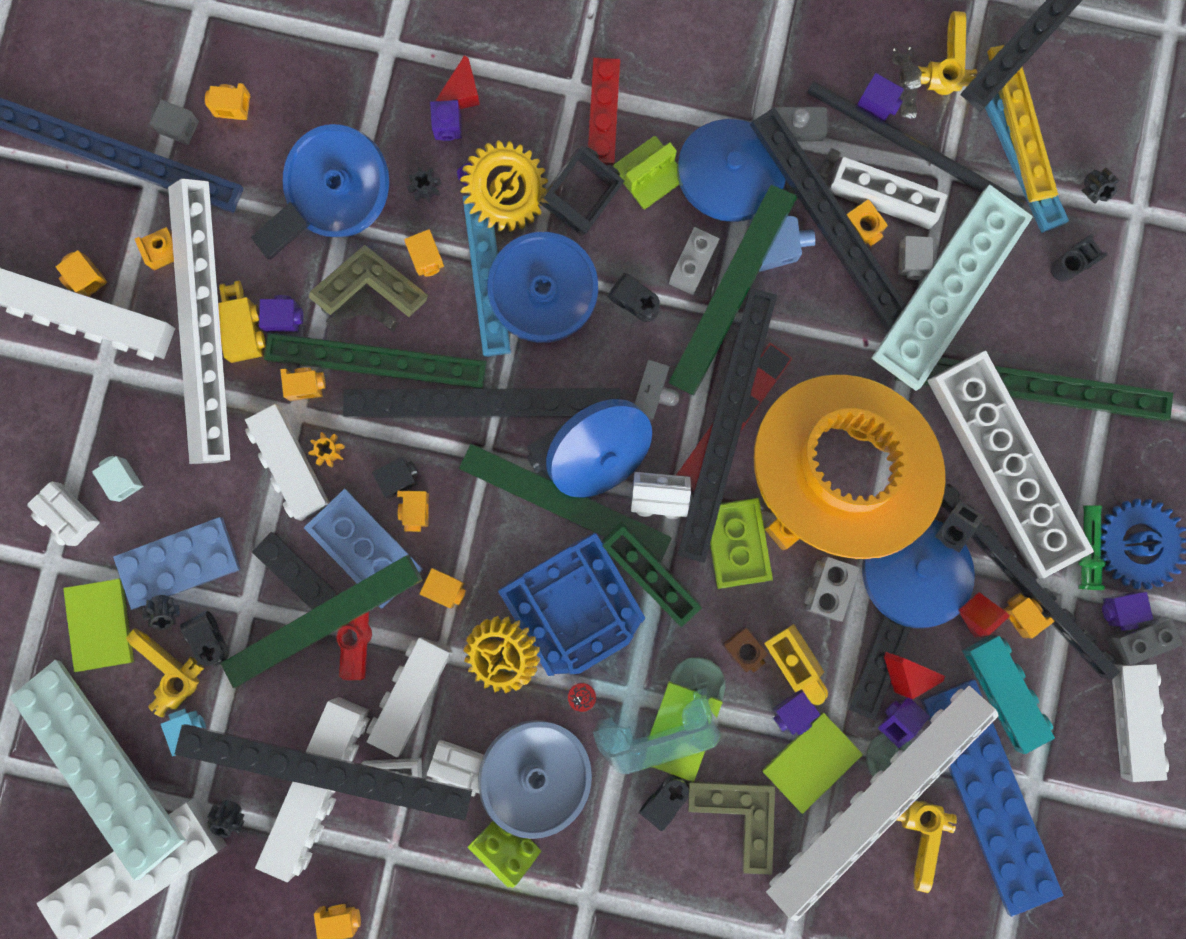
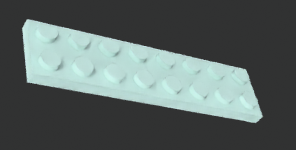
[871,185,1033,391]
[10,660,186,880]

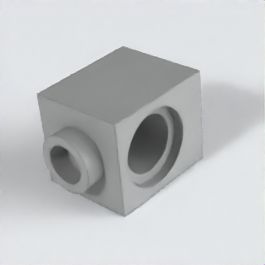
[898,236,933,280]

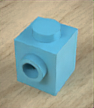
[161,709,206,757]

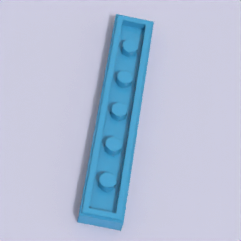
[985,93,1069,233]
[463,192,511,357]

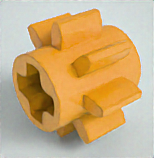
[308,432,345,467]

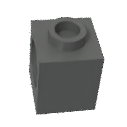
[150,99,199,145]

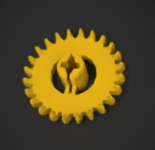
[460,140,549,232]

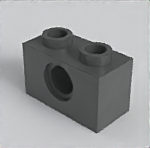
[1106,618,1183,666]

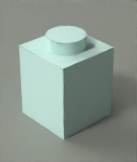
[92,456,143,502]

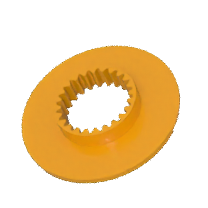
[754,375,945,559]

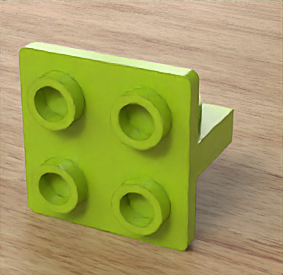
[613,136,679,209]
[467,821,541,888]

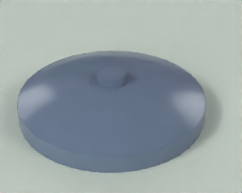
[478,720,592,839]

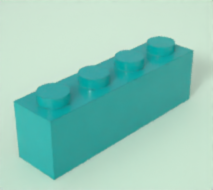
[961,635,1055,754]

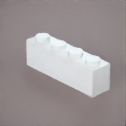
[829,157,947,230]
[245,404,330,521]
[366,637,452,757]
[1112,663,1169,782]

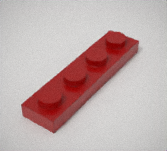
[588,57,620,166]

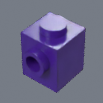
[857,73,904,121]
[430,100,462,141]
[259,295,303,333]
[1102,592,1154,631]
[772,690,820,735]
[878,697,930,748]

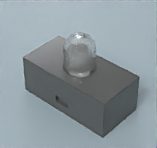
[772,107,827,141]
[635,360,679,423]

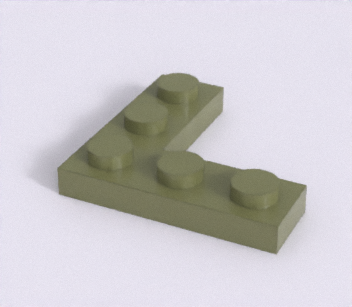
[309,245,428,317]
[688,781,775,875]

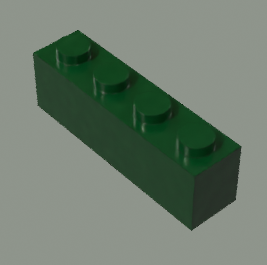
[601,521,702,628]

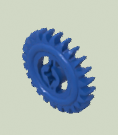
[1101,498,1186,590]

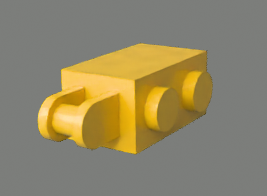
[218,280,266,363]
[764,624,828,705]

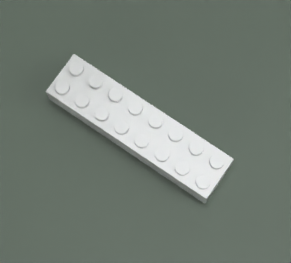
[927,351,1094,579]

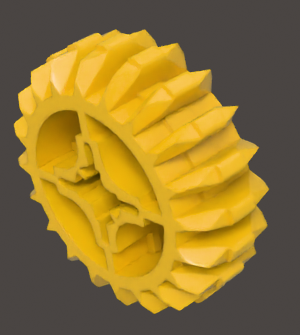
[463,616,540,694]

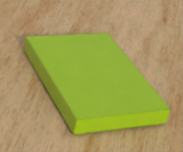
[710,498,773,589]
[63,579,134,672]
[640,681,723,782]
[762,712,863,814]

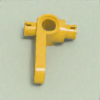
[913,11,977,95]
[126,628,205,717]
[896,801,957,893]

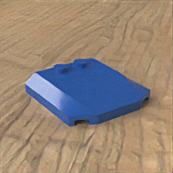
[498,533,645,676]

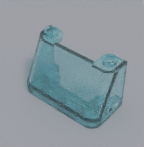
[593,688,721,774]

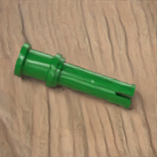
[1078,505,1105,590]

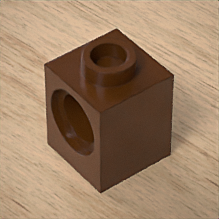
[722,627,768,673]

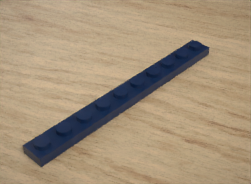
[0,98,244,213]

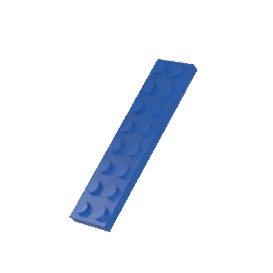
[920,679,1064,917]

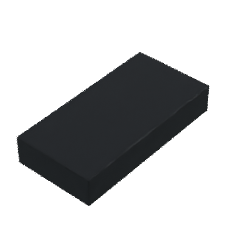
[251,202,310,260]

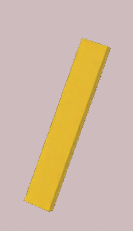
[987,45,1058,202]

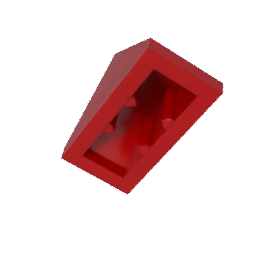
[435,56,480,109]
[958,592,1010,638]
[884,652,945,699]

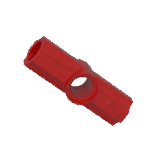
[336,612,372,681]

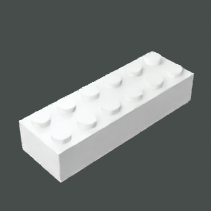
[255,697,371,882]
[36,797,227,939]

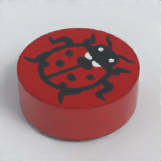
[568,683,596,712]

